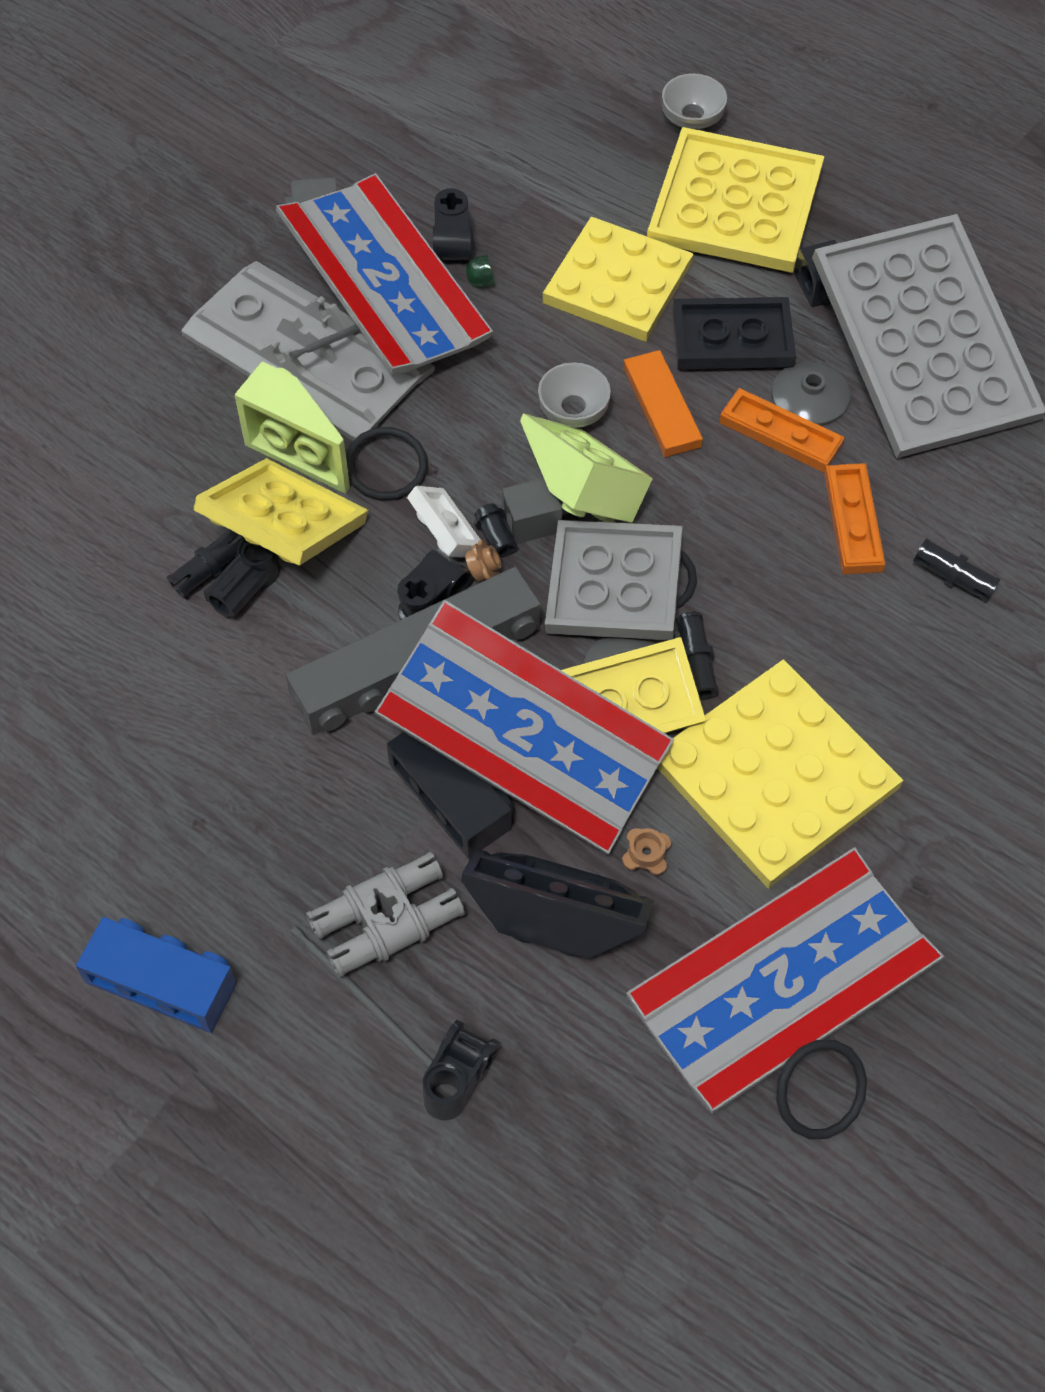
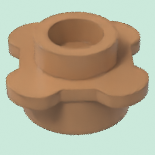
[465,539,502,582]
[622,828,671,875]

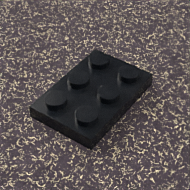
[673,297,796,369]

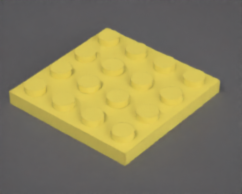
[647,127,824,273]
[657,659,903,889]

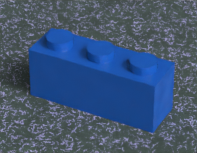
[76,917,237,1033]

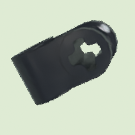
[433,188,471,261]
[397,548,472,620]
[423,1020,500,1120]

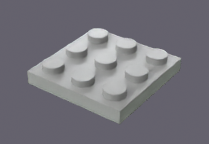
[545,520,683,640]

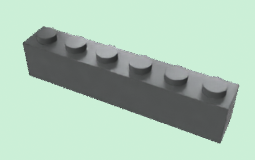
[285,566,541,735]

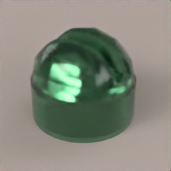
[466,254,495,287]

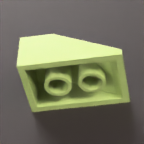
[235,361,350,494]
[520,413,653,523]

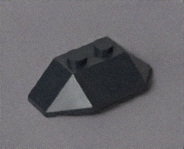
[461,850,654,959]

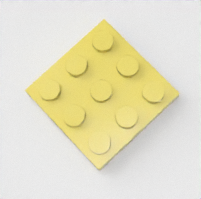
[543,217,693,342]
[194,458,368,566]

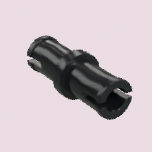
[167,529,244,598]
[913,538,1001,603]
[676,611,719,700]

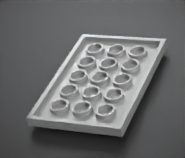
[812,214,1045,458]

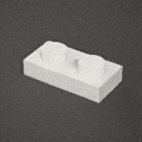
[407,486,481,557]

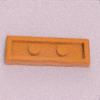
[623,350,703,458]
[719,388,845,473]
[824,463,886,574]

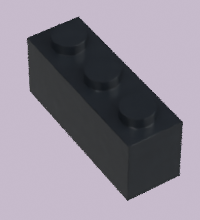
[386,732,513,859]

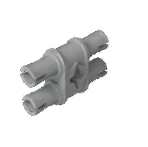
[306,852,465,978]

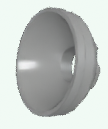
[661,73,727,130]
[538,362,611,428]

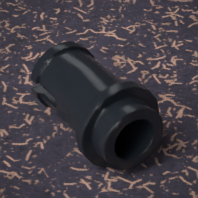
[474,503,517,558]

